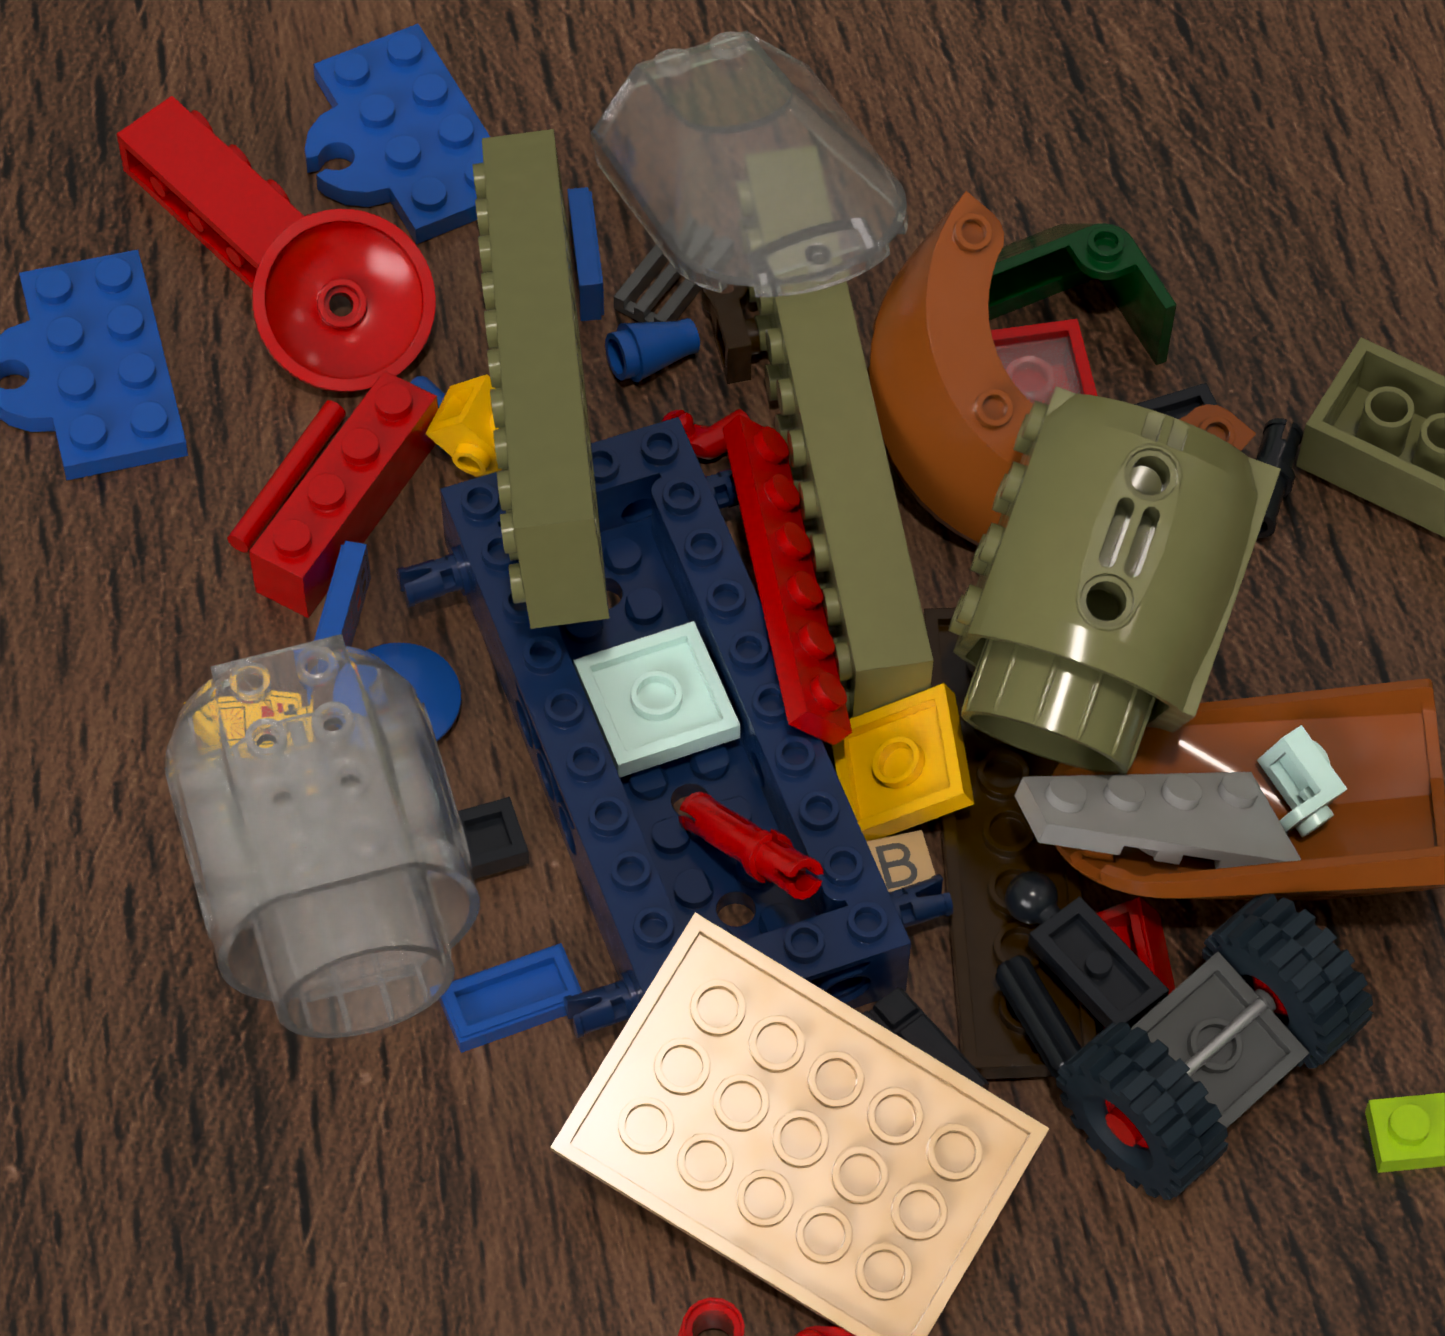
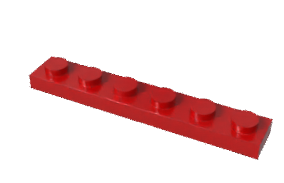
[722,414,852,746]

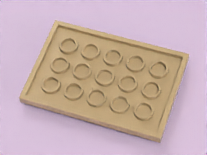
[550,912,1050,1336]

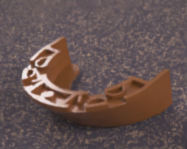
[867,191,1256,546]

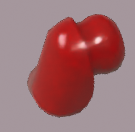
[661,409,750,460]

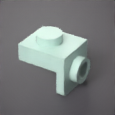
[1257,725,1347,838]

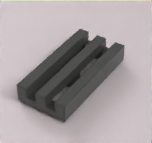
[614,215,730,322]

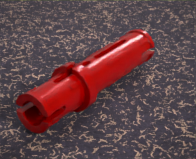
[678,792,823,900]

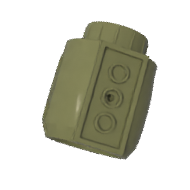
[948,386,1281,775]

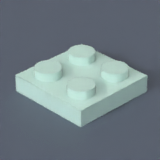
[573,621,740,777]

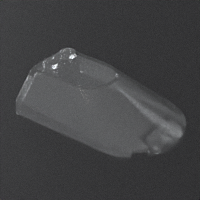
[591,30,909,297]

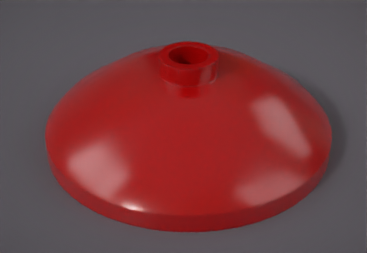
[252,209,436,392]

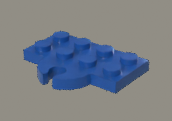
[305,24,490,244]
[0,249,188,481]

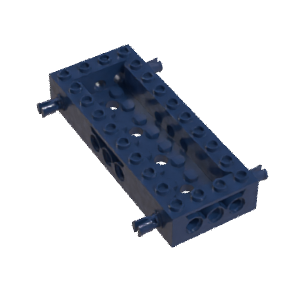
[396,417,953,1038]

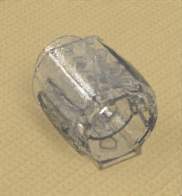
[164,634,480,1038]

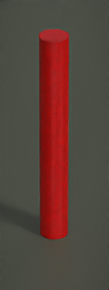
[227,400,346,553]

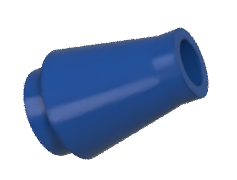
[605,318,700,382]

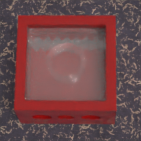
[991,319,1098,403]

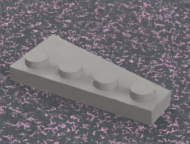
[1014,772,1301,869]

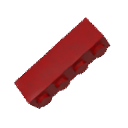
[117,96,311,289]
[249,370,438,619]

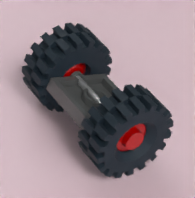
[1056,893,1373,1200]

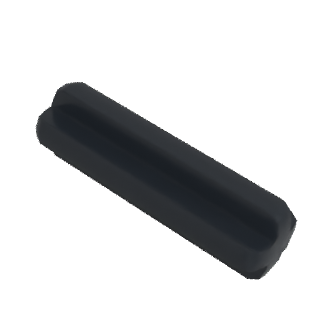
[995,955,1082,1078]

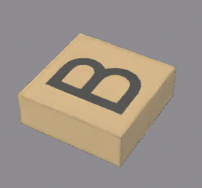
[866,830,935,892]

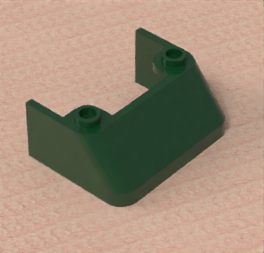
[988,223,1177,365]

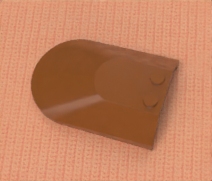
[1052,678,1445,901]

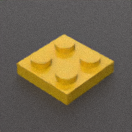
[832,683,975,841]

